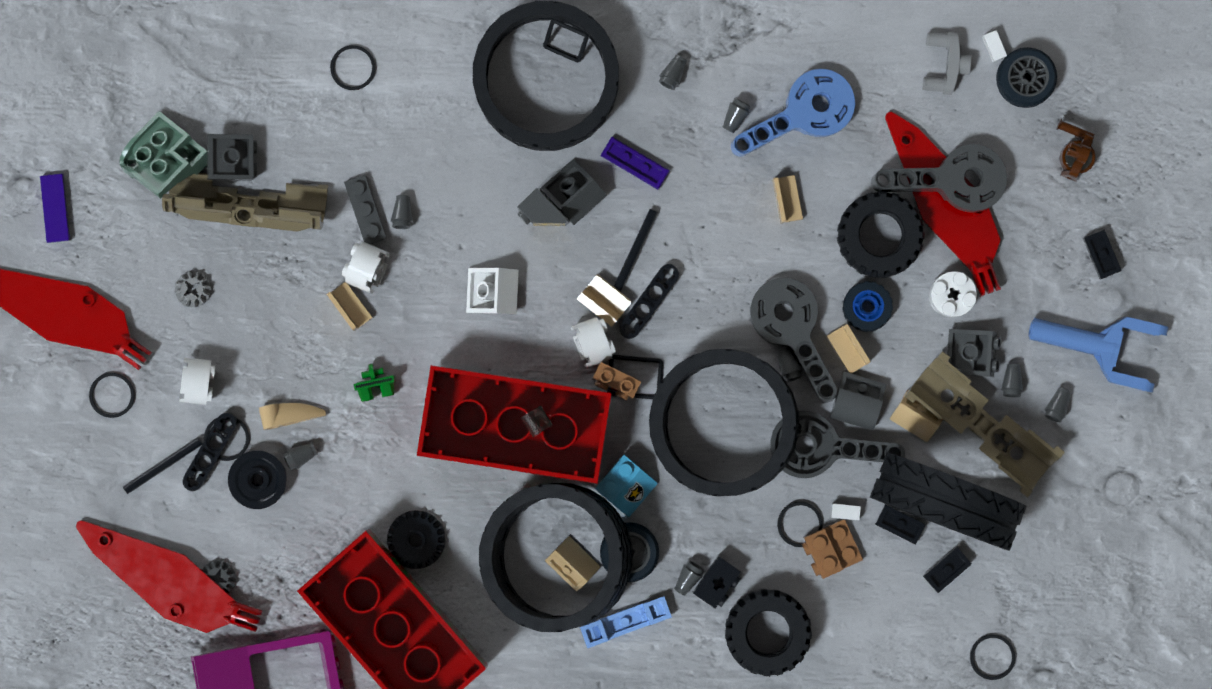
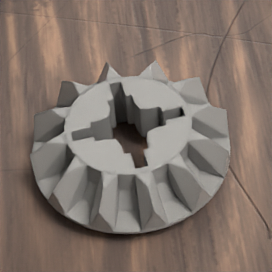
[175,271,211,307]

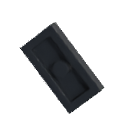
[1083,229,1122,280]
[875,504,925,545]
[923,547,972,593]

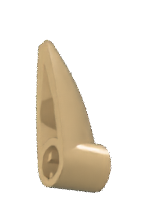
[259,403,326,430]

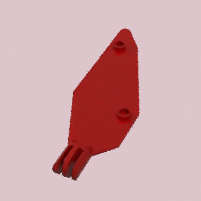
[885,112,1001,297]
[0,269,152,370]
[76,520,263,633]

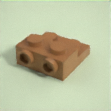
[592,362,641,401]
[802,519,863,579]

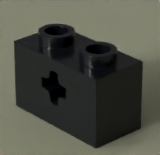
[693,556,742,609]

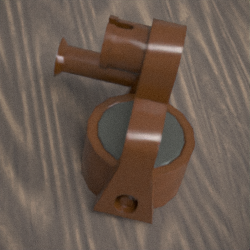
[1056,119,1096,182]

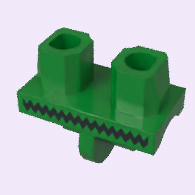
[353,363,396,402]

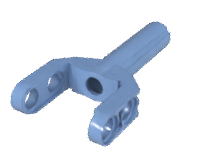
[1028,317,1169,393]

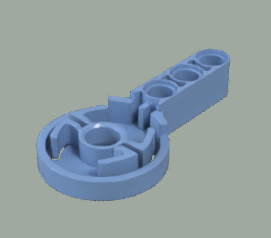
[731,69,855,157]

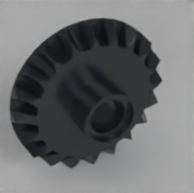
[228,450,287,509]
[387,510,445,569]

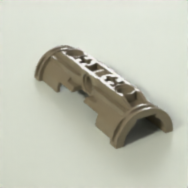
[162,173,328,232]
[905,351,1065,498]

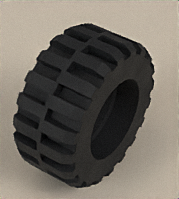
[837,191,925,278]
[725,589,812,677]

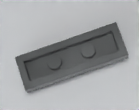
[344,175,387,244]

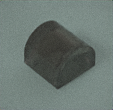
[521,406,553,437]

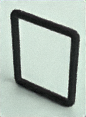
[543,19,589,63]
[607,355,663,400]

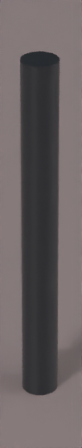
[614,209,658,292]
[123,437,203,494]

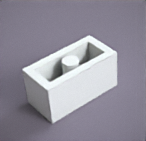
[982,30,1007,62]
[830,503,861,520]

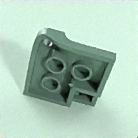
[119,111,207,199]

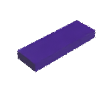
[600,137,670,190]
[40,174,70,243]

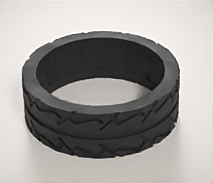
[473,1,619,151]
[649,349,799,496]
[870,453,1027,551]
[479,483,633,632]

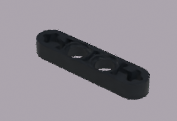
[619,264,679,339]
[183,413,238,491]

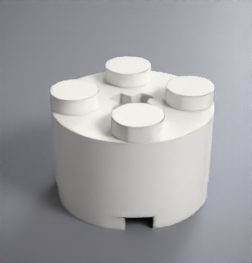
[342,242,389,294]
[929,272,977,318]
[571,317,616,368]
[179,357,215,405]

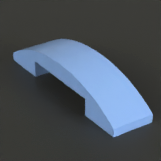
[580,596,672,649]

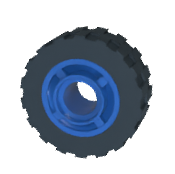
[842,281,893,332]

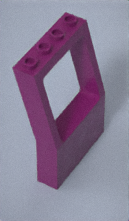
[191,631,344,689]

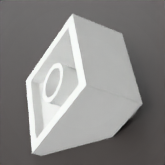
[466,268,519,315]

